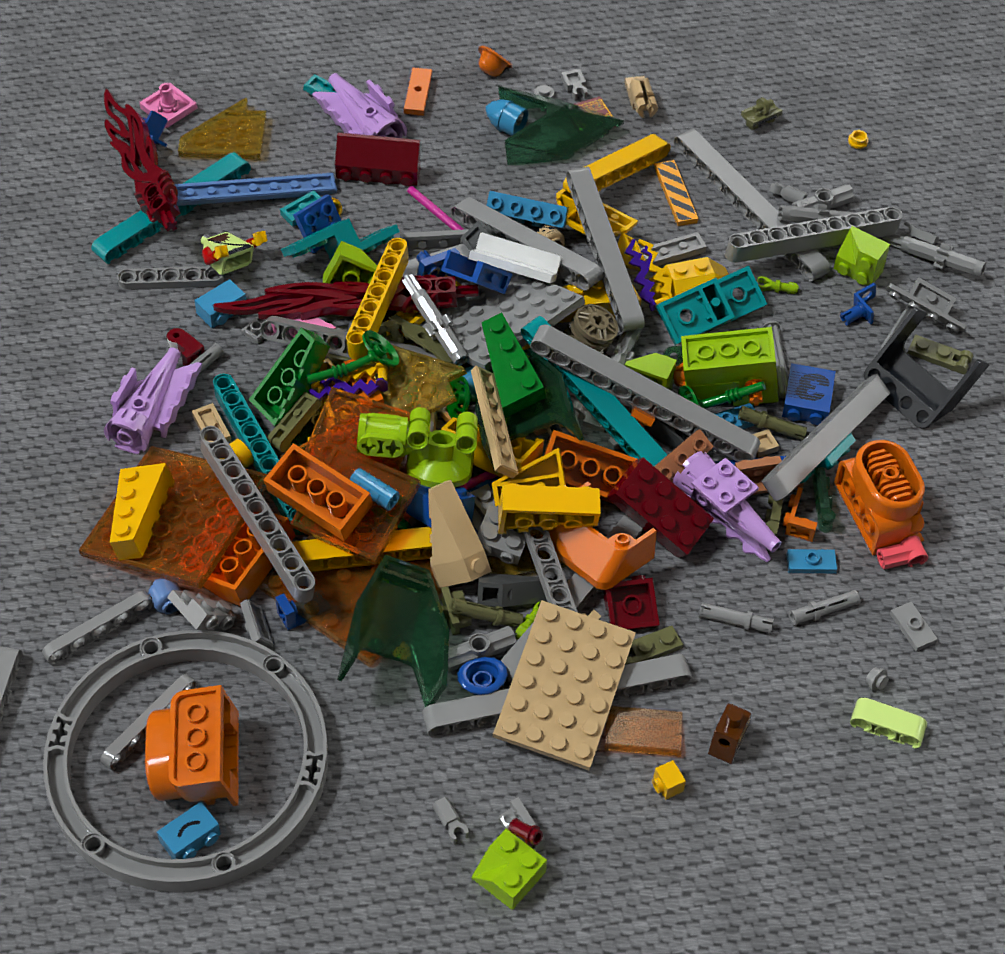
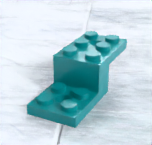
[281,218,400,260]
[656,265,767,345]

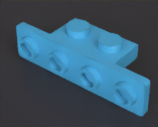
[486,191,568,228]

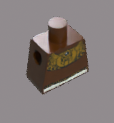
[708,703,752,764]

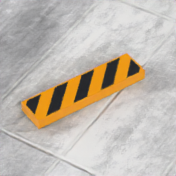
[654,160,698,226]

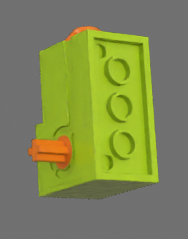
[673,327,779,406]

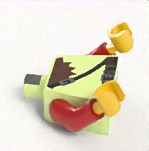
[201,231,268,275]

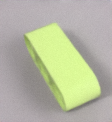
[850,698,927,748]

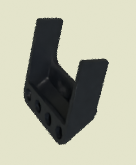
[864,307,989,428]

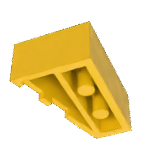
[492,448,566,507]

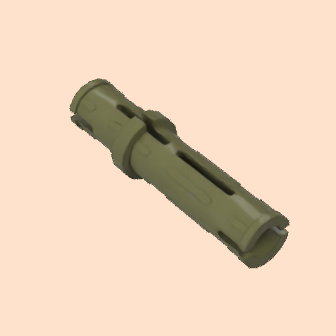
[738,406,807,441]
[449,597,523,629]

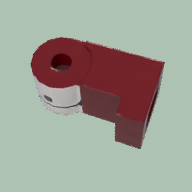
[167,328,205,366]

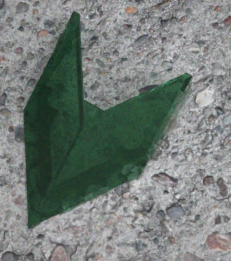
[498,86,624,165]

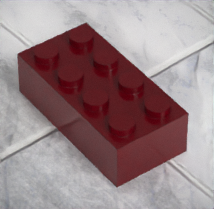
[606,457,714,558]

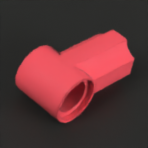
[876,536,928,569]

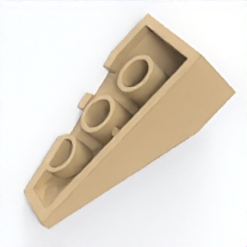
[428,480,491,588]

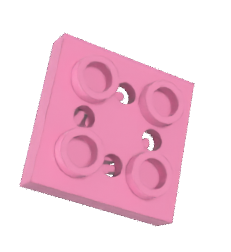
[139,83,197,129]

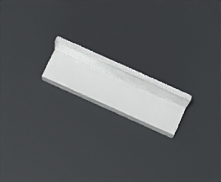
[468,233,562,283]

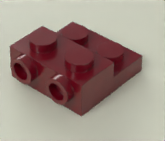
[603,575,660,630]

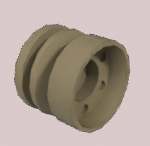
[563,304,619,354]

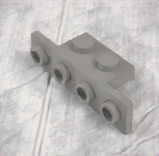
[886,277,967,333]

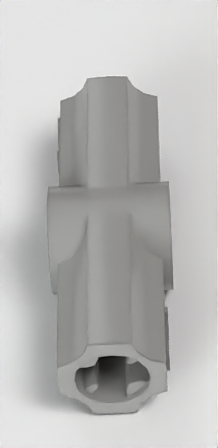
[792,184,855,210]
[441,626,517,672]

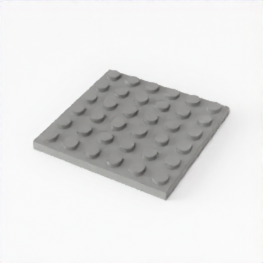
[420,268,585,371]

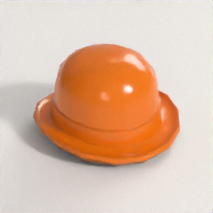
[478,45,512,77]

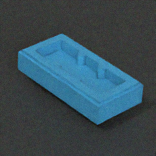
[786,549,837,574]

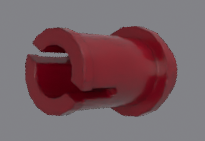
[508,818,543,846]

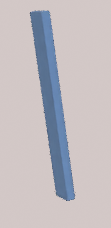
[175,173,337,206]

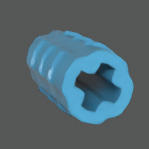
[349,468,400,511]

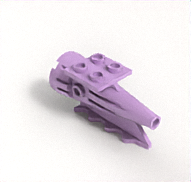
[312,73,407,138]
[104,348,202,454]
[673,451,782,562]

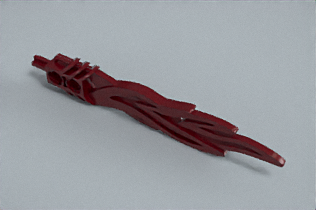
[104,89,181,231]
[213,275,479,320]

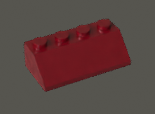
[335,133,421,186]

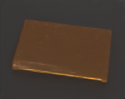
[604,706,682,758]

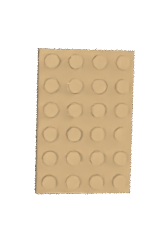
[492,600,636,771]

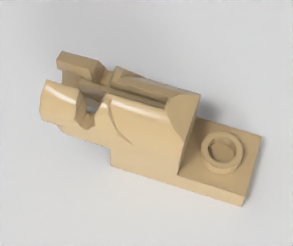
[625,76,658,118]

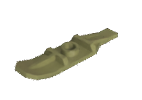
[388,314,453,365]

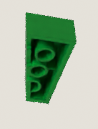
[481,312,546,418]
[249,327,330,427]

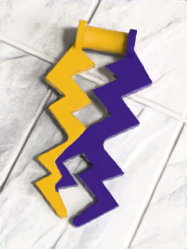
[624,239,673,311]
[309,362,388,401]

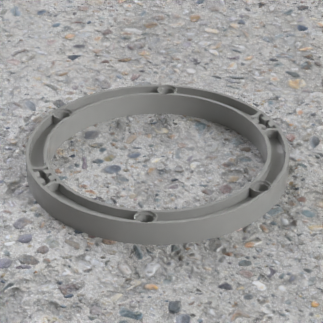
[43,630,328,892]

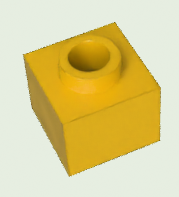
[652,760,686,800]

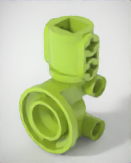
[357,407,478,488]

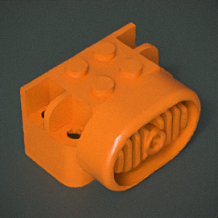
[834,440,925,555]
[145,685,239,806]

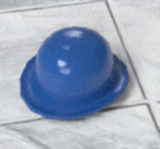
[457,657,507,695]

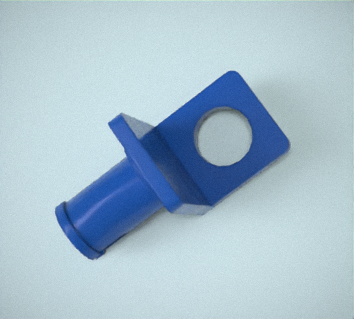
[142,110,168,147]
[840,283,876,326]

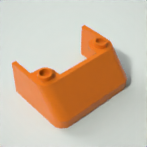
[541,482,657,590]

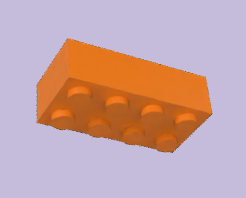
[544,430,638,504]
[263,443,374,542]

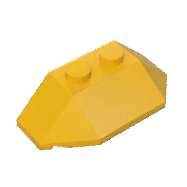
[556,189,638,237]
[649,257,729,300]

